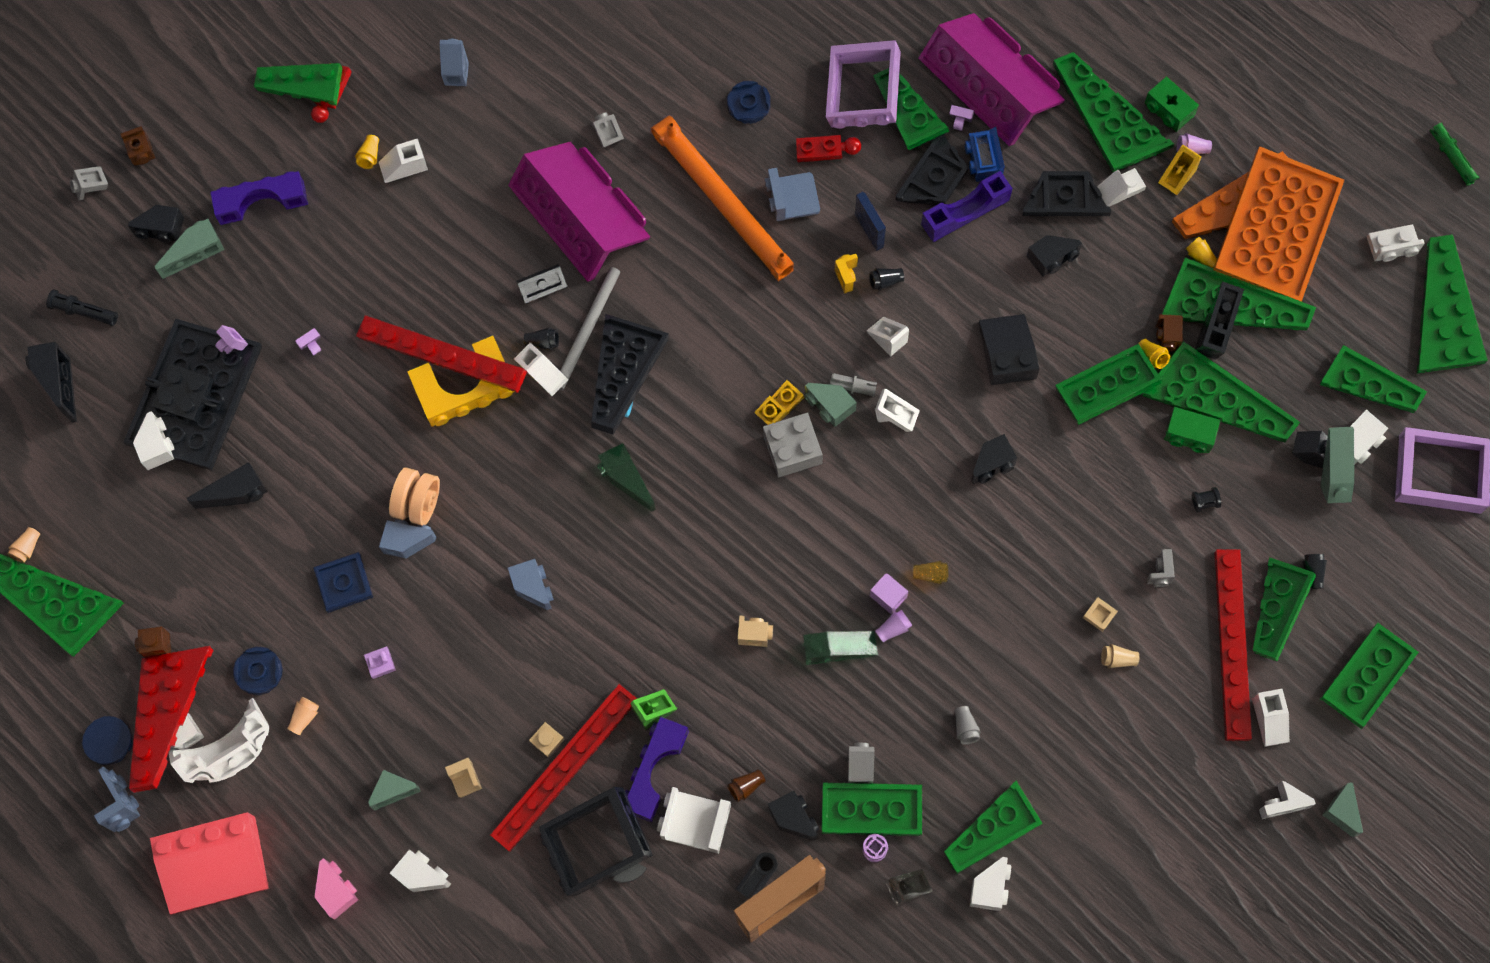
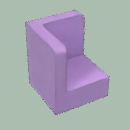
[870,574,908,615]

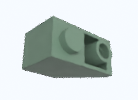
[804,383,857,427]

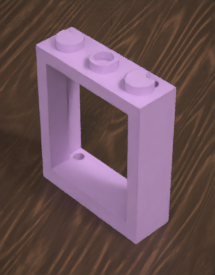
[826,40,901,129]
[1395,427,1490,514]

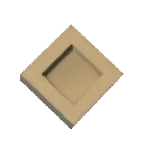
[1083,598,1118,632]
[529,722,564,757]

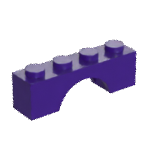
[211,171,308,225]
[921,171,1012,242]
[625,717,689,823]

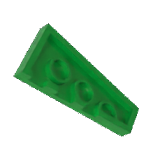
[254,63,343,106]
[873,68,949,150]
[1319,345,1427,413]
[1253,557,1316,662]
[944,781,1042,875]

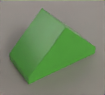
[630,689,677,730]

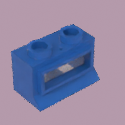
[965,127,1005,182]

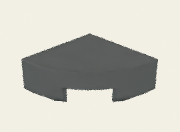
[613,857,647,883]

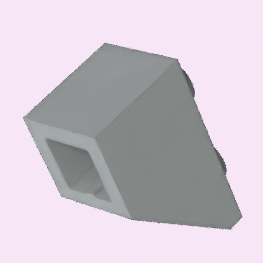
[848,743,874,784]

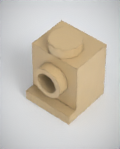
[738,616,773,647]

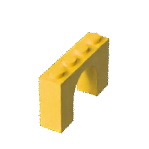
[407,336,514,427]

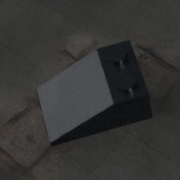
[979,314,1039,385]
[25,342,77,423]

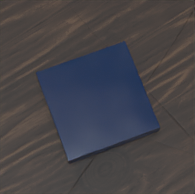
[855,192,886,251]
[313,552,373,613]

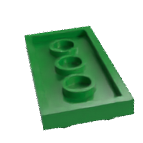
[1055,344,1162,425]
[1320,623,1419,729]
[822,783,922,836]

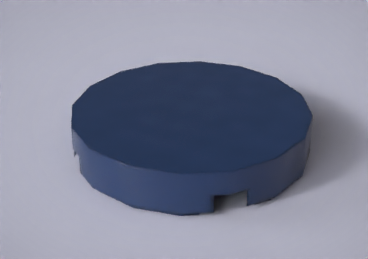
[727,81,770,124]
[233,647,283,695]
[82,716,133,765]

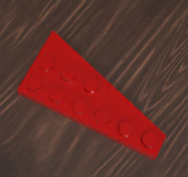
[129,646,214,793]

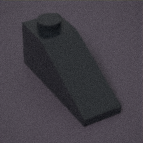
[1195,281,1244,360]
[187,462,268,509]

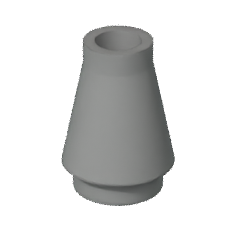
[954,706,981,745]

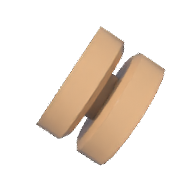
[389,467,440,526]

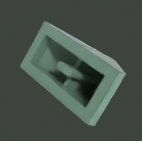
[368,770,421,811]
[1323,783,1363,837]

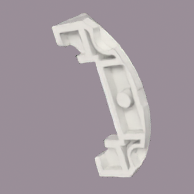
[169,698,269,783]

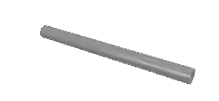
[559,267,620,390]

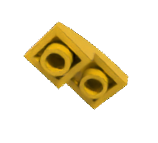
[754,380,804,425]

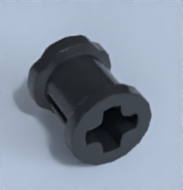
[1191,487,1221,513]

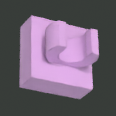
[950,105,974,131]
[215,325,248,354]
[295,328,321,355]
[364,647,396,679]

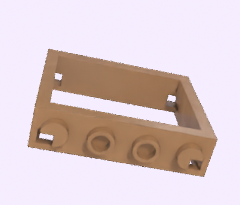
[734,855,826,943]

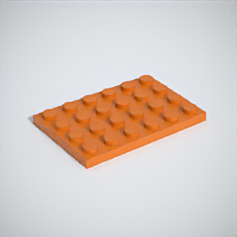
[1213,146,1344,302]

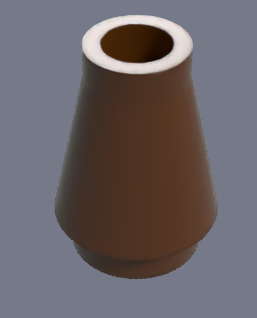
[727,769,766,802]

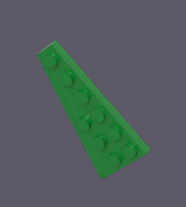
[1053,52,1174,173]
[1417,234,1488,374]
[1162,258,1316,331]
[1142,342,1300,443]
[0,554,124,657]

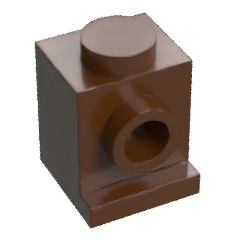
[120,126,155,166]
[1155,314,1183,352]

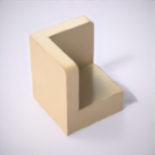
[445,758,482,798]

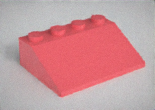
[150,812,269,915]

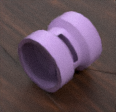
[862,834,888,862]

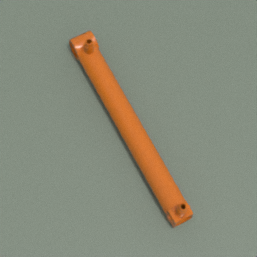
[651,115,794,282]

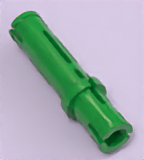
[1429,123,1480,186]

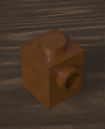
[135,626,171,658]

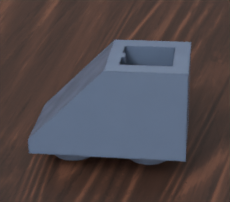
[440,39,469,86]
[379,519,436,558]
[508,559,554,610]

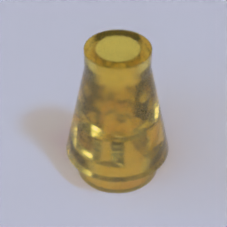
[913,561,948,584]

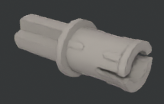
[830,373,877,397]

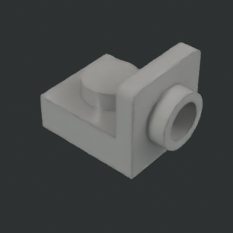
[591,112,624,147]
[70,166,108,200]
[1147,549,1175,587]

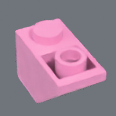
[315,858,359,919]

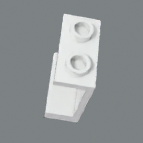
[657,787,731,854]

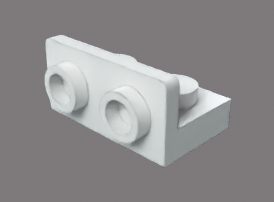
[1367,224,1425,262]

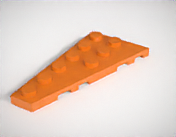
[1172,151,1287,239]

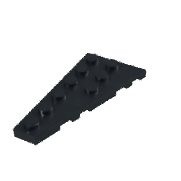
[591,314,669,435]

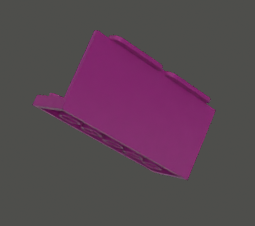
[918,13,1065,146]
[508,142,650,282]

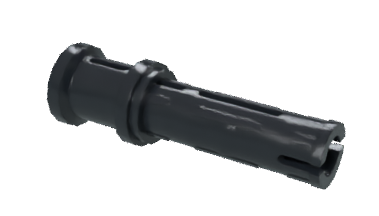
[46,289,118,326]

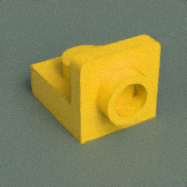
[834,254,858,293]

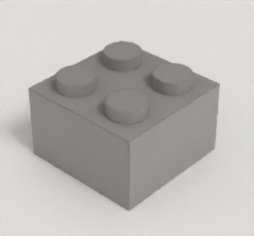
[763,413,823,478]

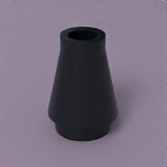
[869,268,905,291]
[524,327,559,350]
[1302,554,1327,589]

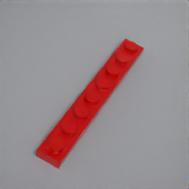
[356,315,527,393]
[1215,549,1252,741]
[490,684,637,852]

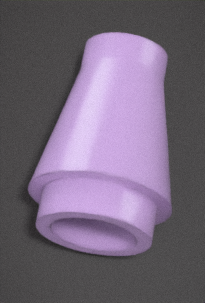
[1176,133,1212,154]
[875,610,912,642]

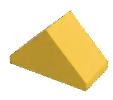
[1158,145,1202,195]

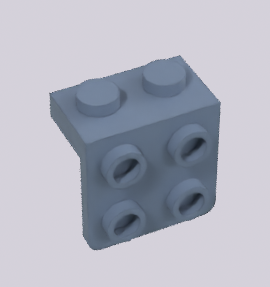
[765,168,820,221]
[94,767,140,832]

